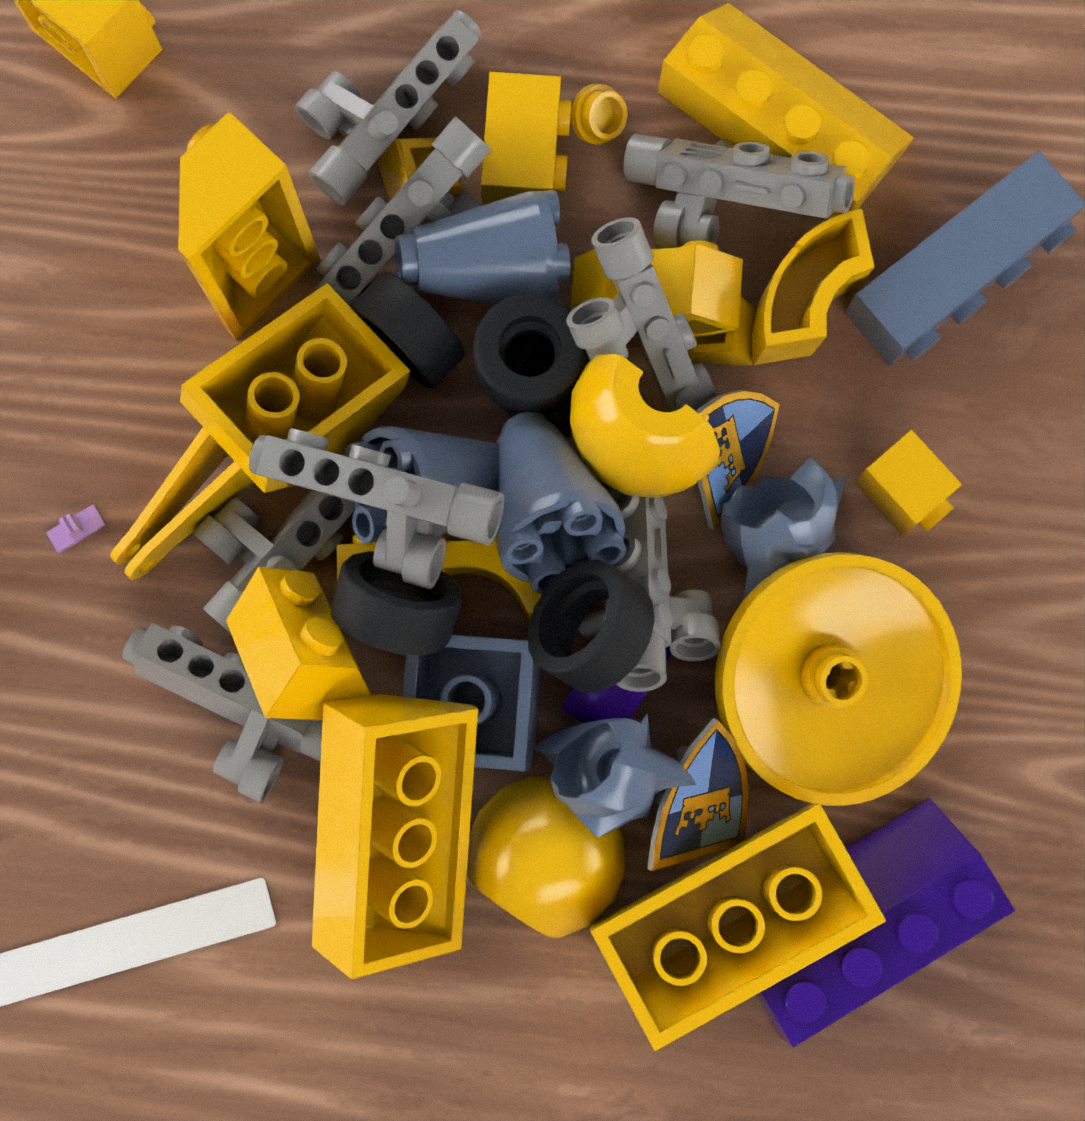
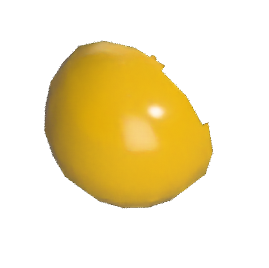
[570,354,720,498]
[467,776,626,938]

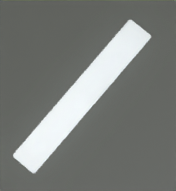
[0,878,276,1007]

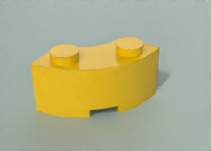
[751,209,874,365]
[570,241,743,338]

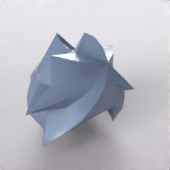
[720,456,846,600]
[532,713,696,838]

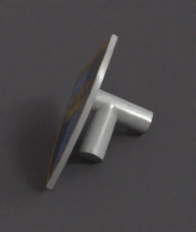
[696,390,780,529]
[647,718,749,871]

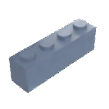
[844,151,1085,366]

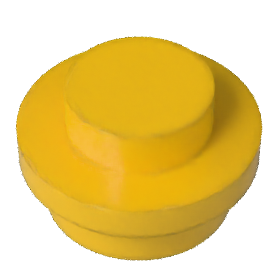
[571,84,628,145]

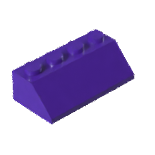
[756,798,1015,1048]

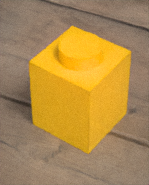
[854,430,962,535]

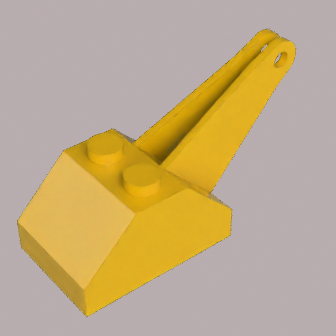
[110,283,410,581]

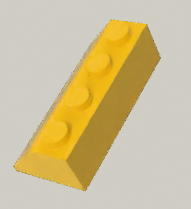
[657,3,914,219]
[178,112,320,340]
[312,694,478,979]
[589,804,886,1051]

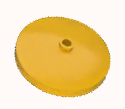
[715,552,962,806]

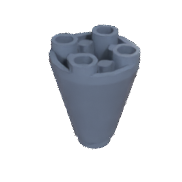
[395,190,570,305]
[497,412,626,594]
[344,426,499,544]

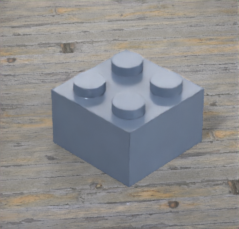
[402,635,542,771]

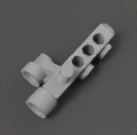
[294,10,481,205]
[311,116,492,305]
[623,133,855,249]
[566,217,716,412]
[249,428,504,589]
[192,454,356,633]
[578,486,721,692]
[122,623,323,803]

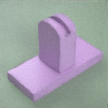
[46,504,107,554]

